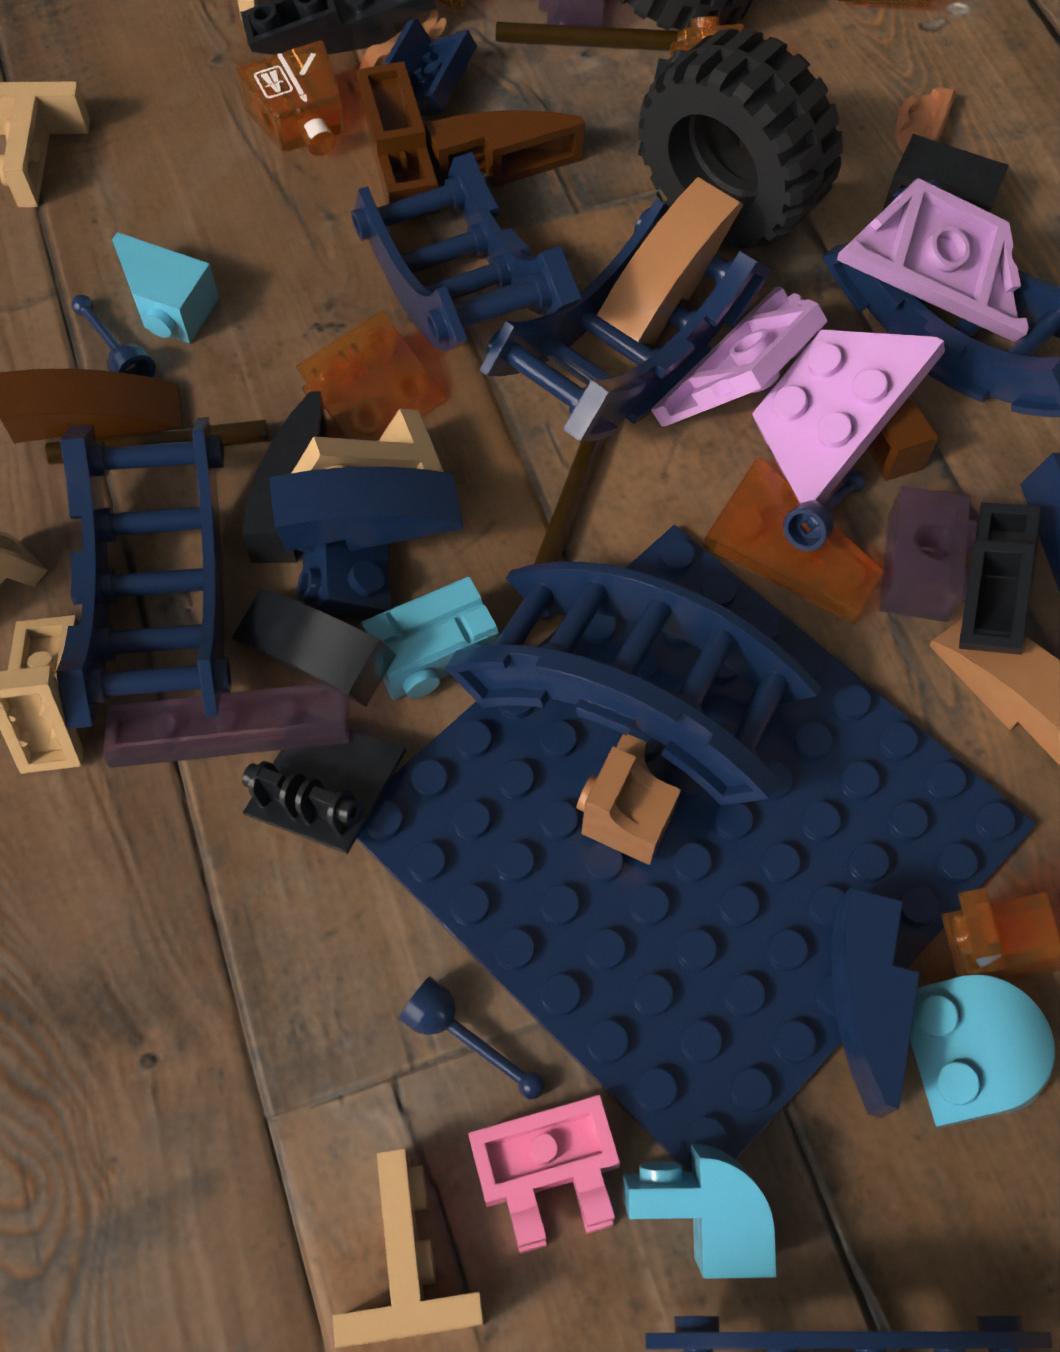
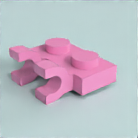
[468,1095,620,1254]

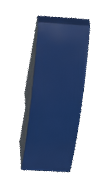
[269,467,464,551]
[831,888,920,1118]

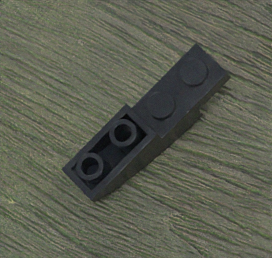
[240,0,436,57]

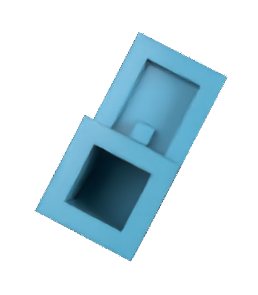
[623,1144,776,1279]

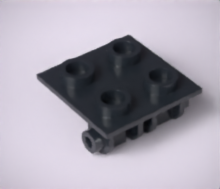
[242,713,407,854]

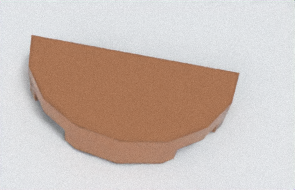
[894,87,957,153]

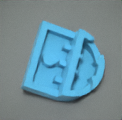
[910,975,1055,1128]

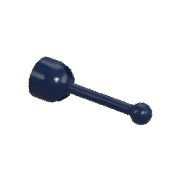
[71,294,156,378]
[783,471,866,551]
[399,976,545,1099]

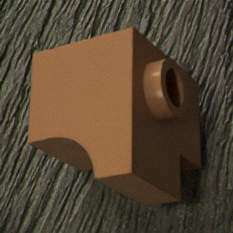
[576,734,681,865]

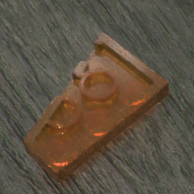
[703,456,883,624]

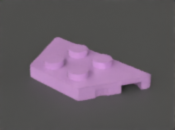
[837,178,1029,342]
[651,287,828,426]
[752,330,945,504]

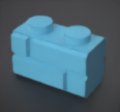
[360,577,499,700]

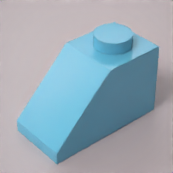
[112,232,220,344]

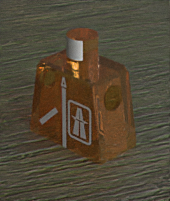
[236,40,345,156]

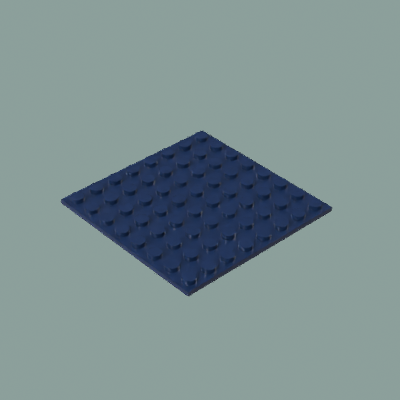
[356,525,1036,1172]

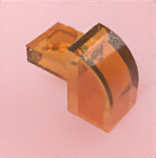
[941,887,1060,981]

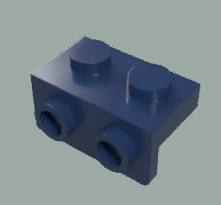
[383,18,478,117]
[297,540,391,619]

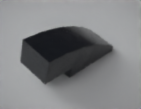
[242,391,328,563]
[959,502,1041,655]
[232,589,396,707]

